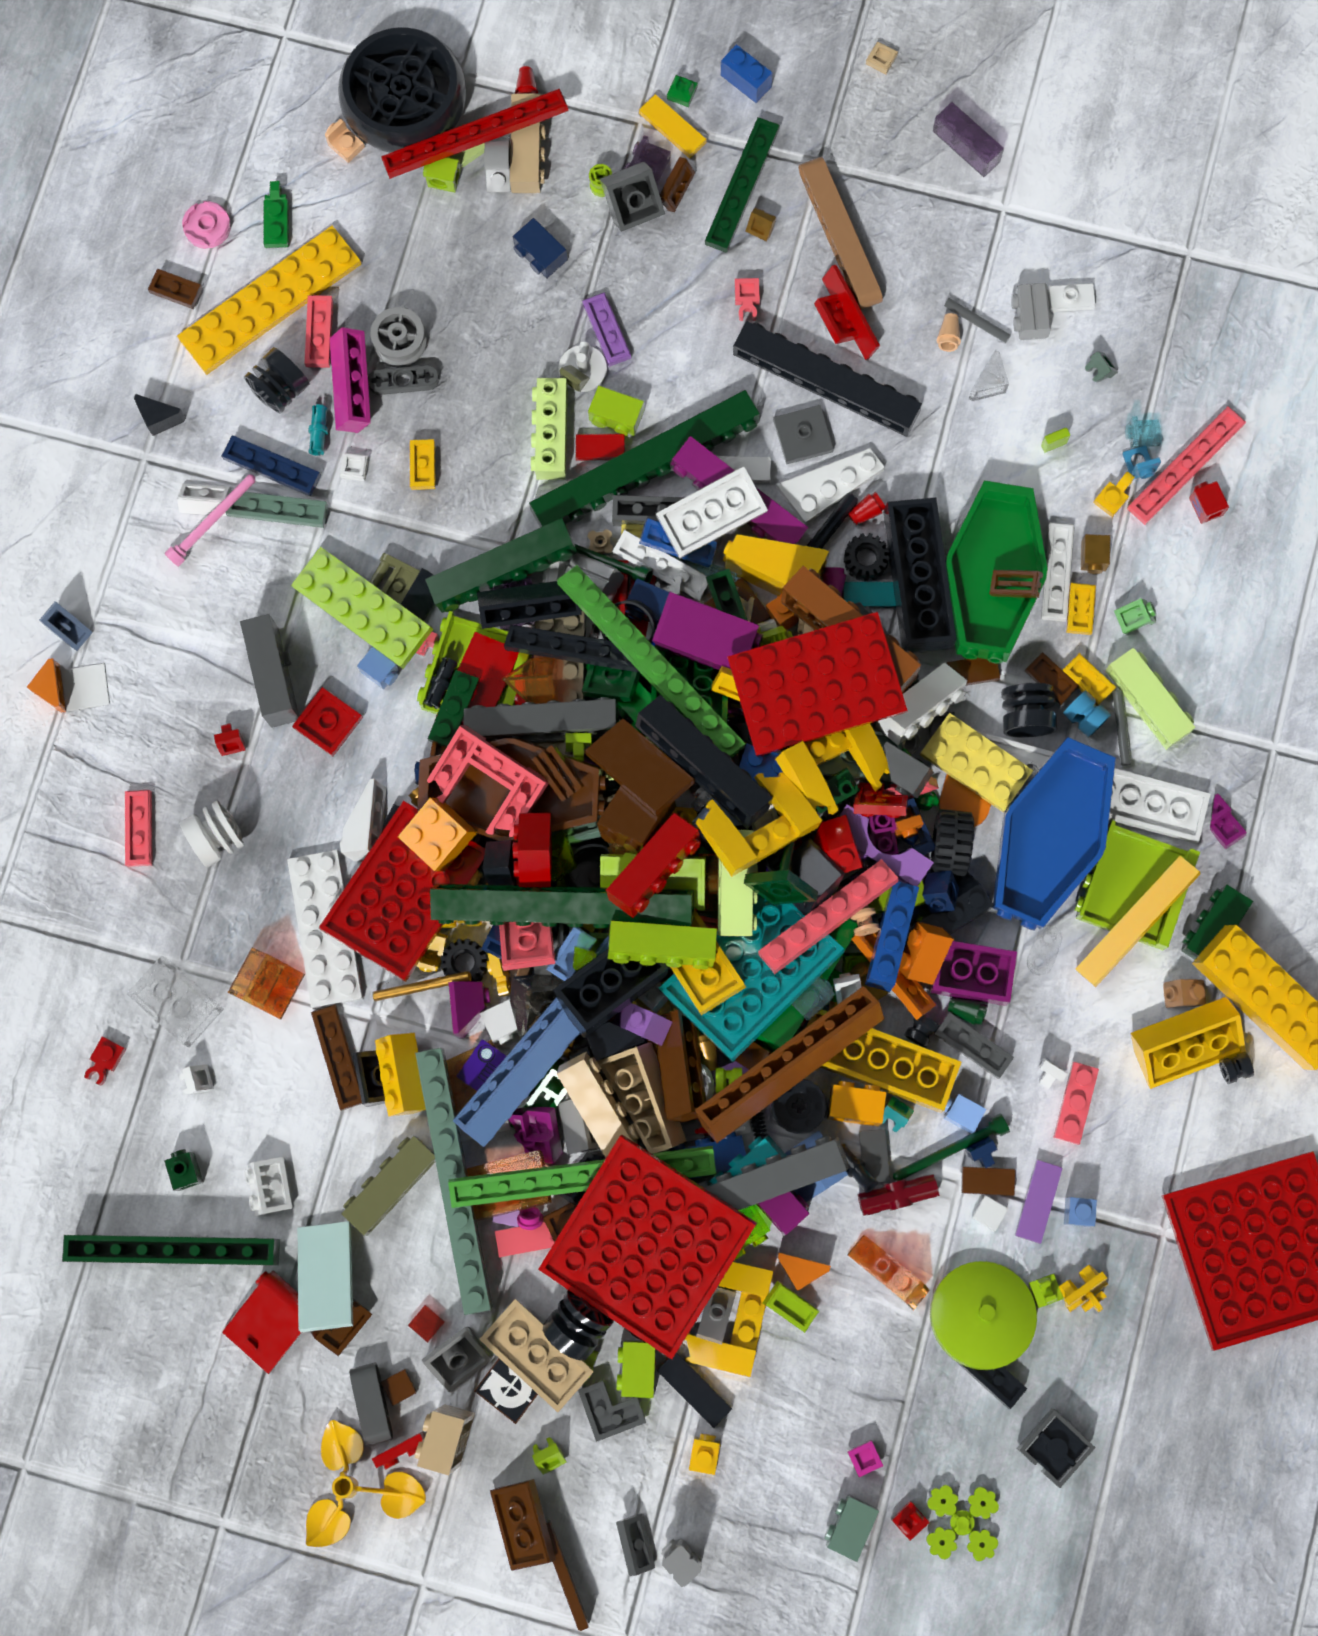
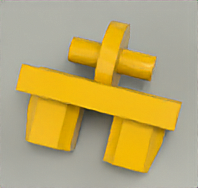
[1059,1265,1108,1313]

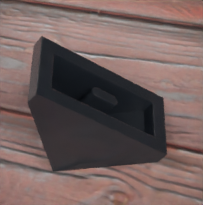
[134,394,186,436]
[483,840,516,885]

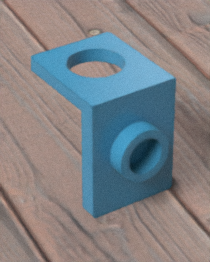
[1122,446,1161,480]

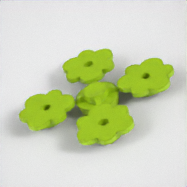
[926,1485,999,1561]

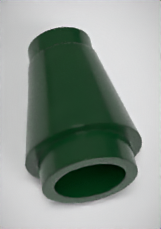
[948,997,988,1026]

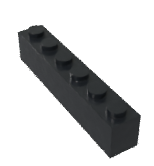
[635,695,773,829]

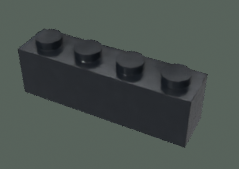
[477,581,582,629]

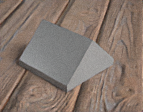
[422,1326,492,1392]

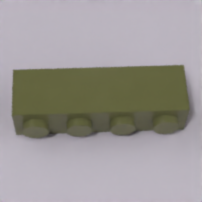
[342,1136,436,1236]

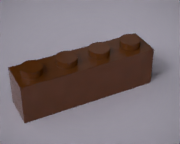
[657,1009,706,1122]

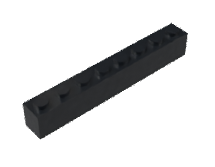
[733,321,922,437]

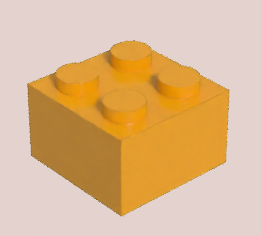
[398,798,477,871]
[827,1081,886,1127]

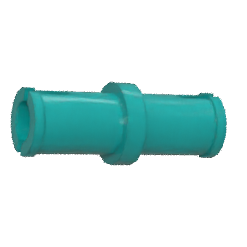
[308,404,328,456]

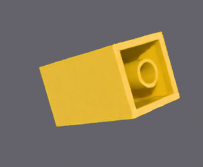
[723,534,829,596]

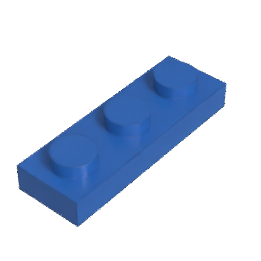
[639,518,717,568]

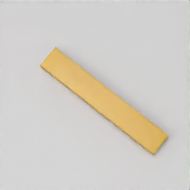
[1075,856,1201,988]

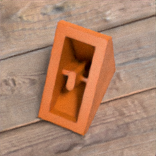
[27,658,66,713]
[777,1253,831,1291]

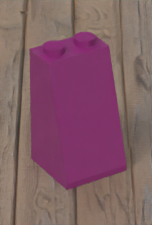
[653,592,763,670]

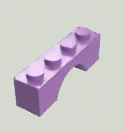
[838,804,934,887]

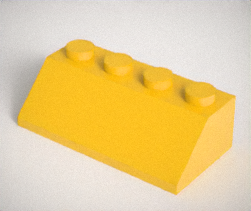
[1130,997,1246,1089]

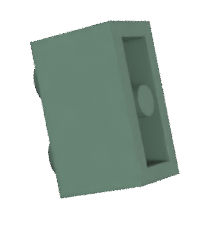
[824,1494,879,1562]

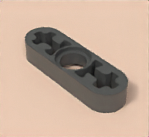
[368,365,439,395]

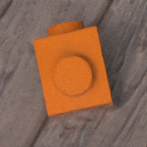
[895,808,923,839]

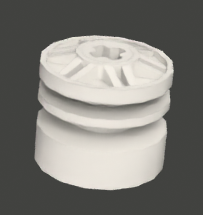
[179,800,245,868]

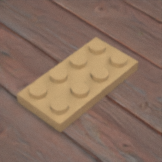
[479,1299,594,1412]

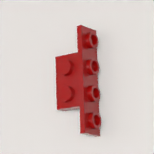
[814,265,880,360]

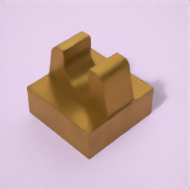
[745,208,776,242]

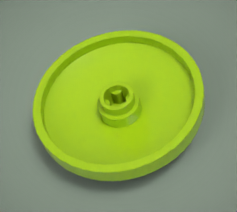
[930,1261,1037,1370]

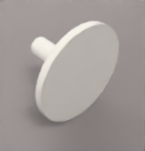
[558,342,607,392]

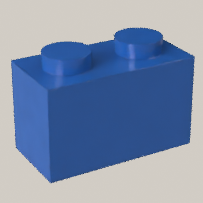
[721,44,773,103]

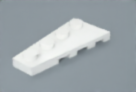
[776,449,885,525]

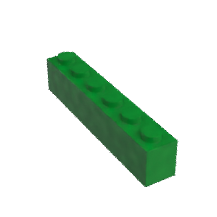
[755,919,858,1052]

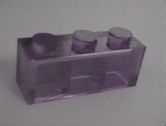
[932,102,1004,177]

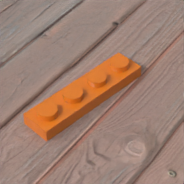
[852,932,936,1020]

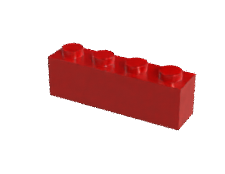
[606,813,700,918]

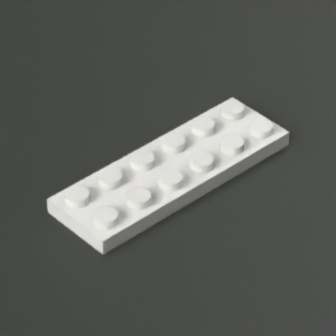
[287,850,363,1009]

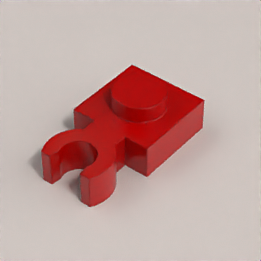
[84,1037,126,1086]

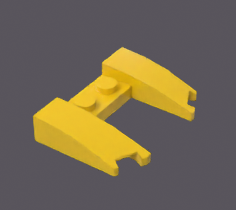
[775,724,890,814]
[696,772,822,877]
[685,1262,773,1377]

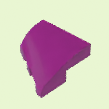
[509,1107,563,1164]

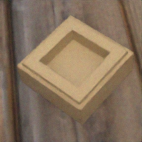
[866,41,898,75]

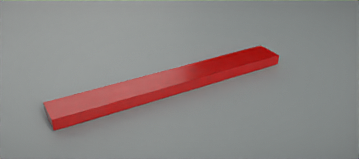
[381,88,569,179]

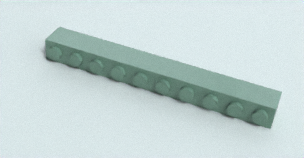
[415,1048,493,1315]

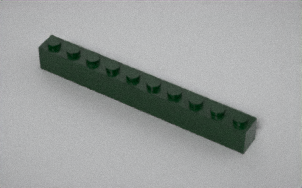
[529,390,760,528]
[430,884,694,928]

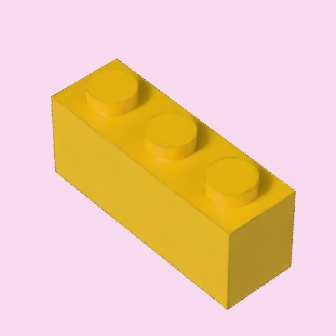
[375,1033,426,1117]

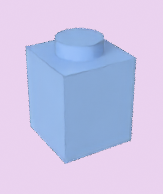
[944,1094,986,1134]

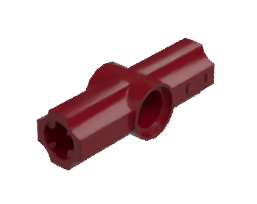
[857,1174,940,1216]

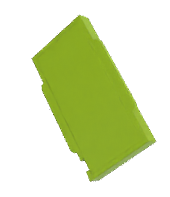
[600,853,706,910]

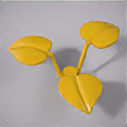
[306,1420,426,1547]

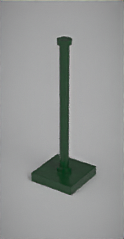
[744,841,818,905]

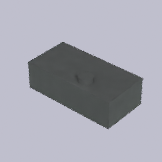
[240,614,299,728]

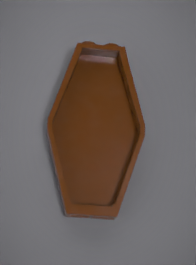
[417,738,608,842]

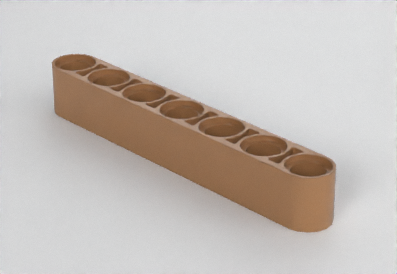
[798,157,883,310]

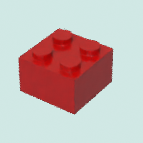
[513,813,552,887]

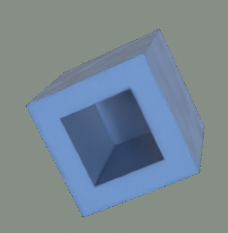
[357,647,399,690]
[1064,1197,1097,1227]

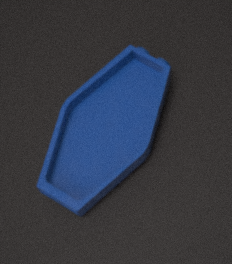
[992,737,1116,931]

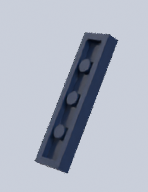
[221,435,321,497]

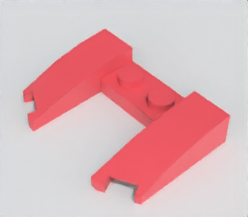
[427,725,549,837]

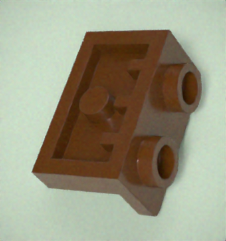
[310,1298,373,1357]

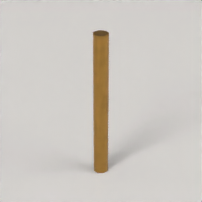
[373,971,472,1001]

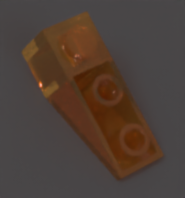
[847,1235,930,1311]

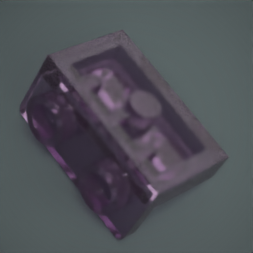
[624,135,671,185]

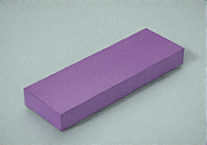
[582,292,631,367]
[1015,1160,1063,1244]

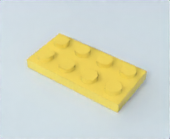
[920,713,1034,813]

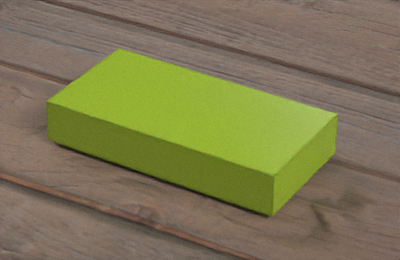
[763,1281,819,1333]

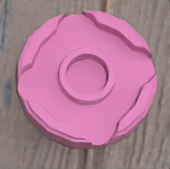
[182,201,231,249]

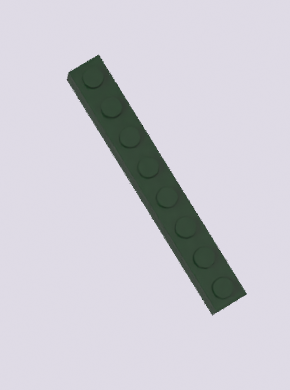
[62,1235,280,1265]

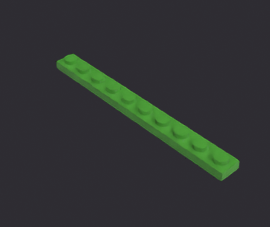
[557,565,745,758]
[448,1146,716,1208]

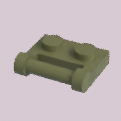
[369,553,420,604]

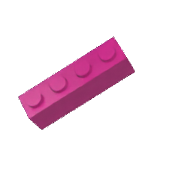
[330,327,371,433]

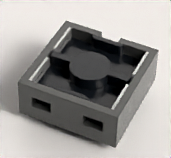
[1016,1408,1096,1488]

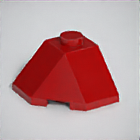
[813,814,863,873]

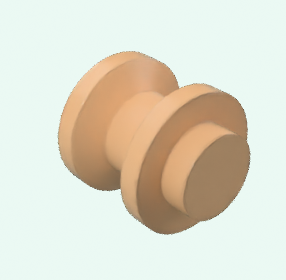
[851,905,880,936]

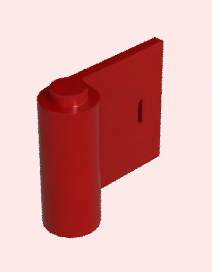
[222,1270,303,1374]

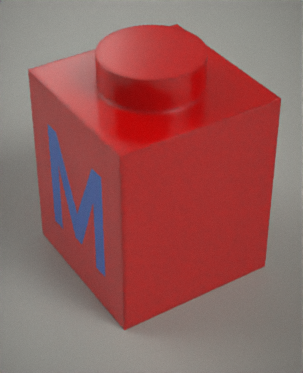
[1189,481,1229,524]

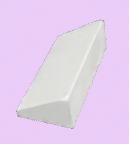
[177,483,231,516]

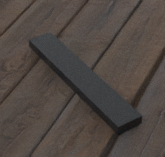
[504,625,657,673]

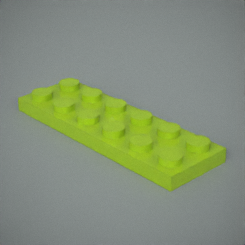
[291,546,433,669]

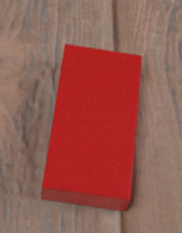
[576,434,625,461]

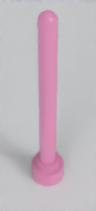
[164,474,256,567]

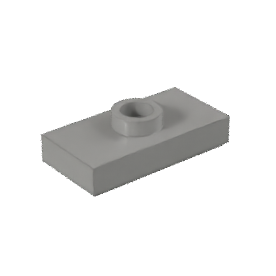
[696,1287,736,1345]

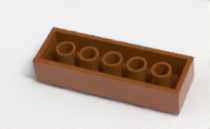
[781,565,921,693]

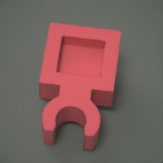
[735,278,760,321]

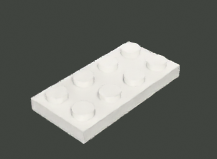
[656,466,768,559]

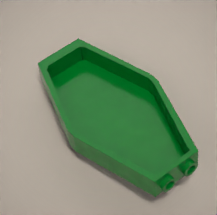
[946,480,1048,664]

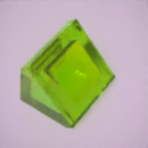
[573,945,598,970]

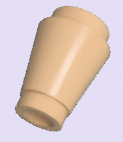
[936,313,961,352]

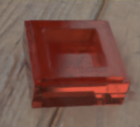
[408,1305,445,1343]

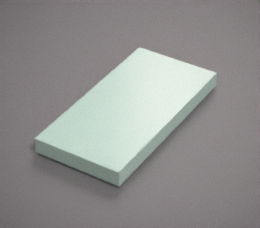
[297,1221,353,1332]

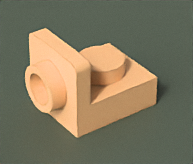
[325,119,365,163]

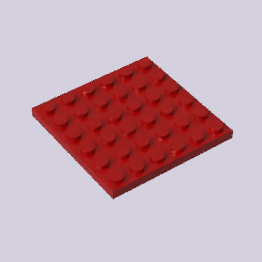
[538,1135,757,1359]
[1161,1151,1318,1351]

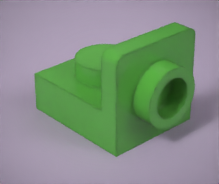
[1114,598,1157,634]

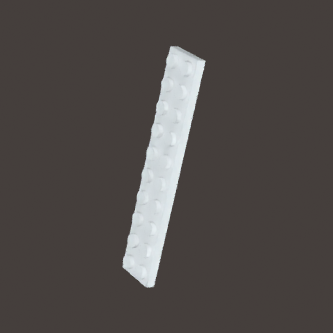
[977,731,1210,844]

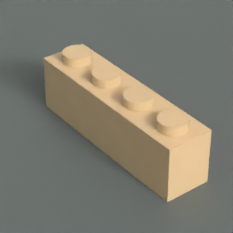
[510,94,546,193]
[557,1052,640,1158]

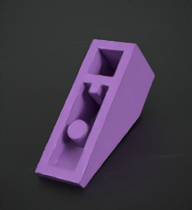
[608,1003,672,1046]

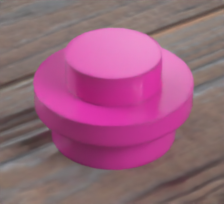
[517,1206,543,1230]

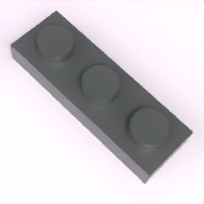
[934,1012,1014,1079]

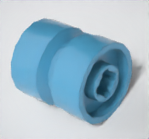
[1063,690,1111,738]

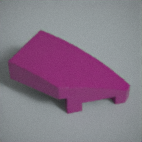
[1210,793,1247,850]

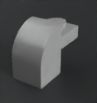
[484,138,511,192]

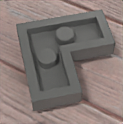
[578,1381,646,1442]

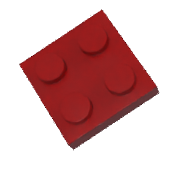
[292,687,363,757]

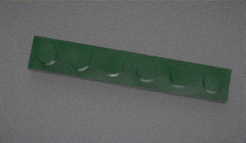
[705,117,780,253]

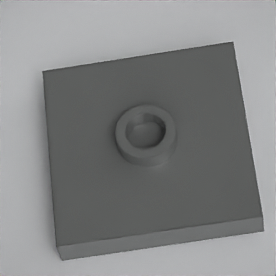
[773,405,834,465]

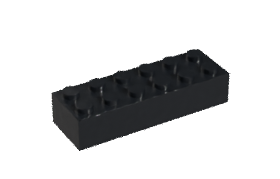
[883,497,957,652]

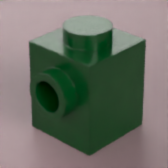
[164,1149,204,1191]

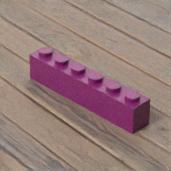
[671,436,809,544]

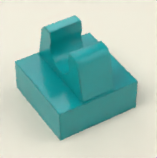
[882,1096,914,1132]

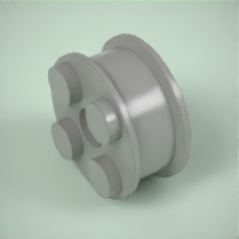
[370,307,427,366]

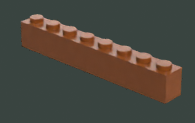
[695,986,885,1143]

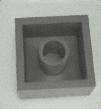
[600,162,665,232]

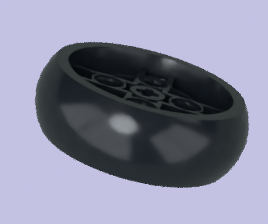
[338,27,466,153]

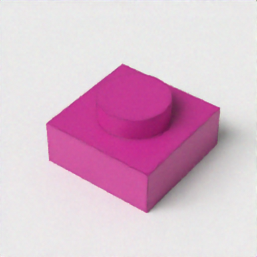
[847,1440,883,1477]

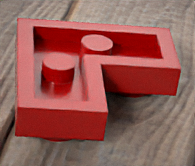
[854,782,908,818]

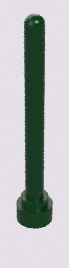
[575,544,653,583]
[893,1113,1010,1181]

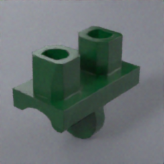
[816,768,860,814]

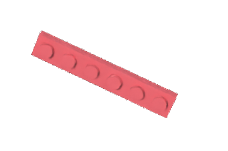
[758,859,898,974]

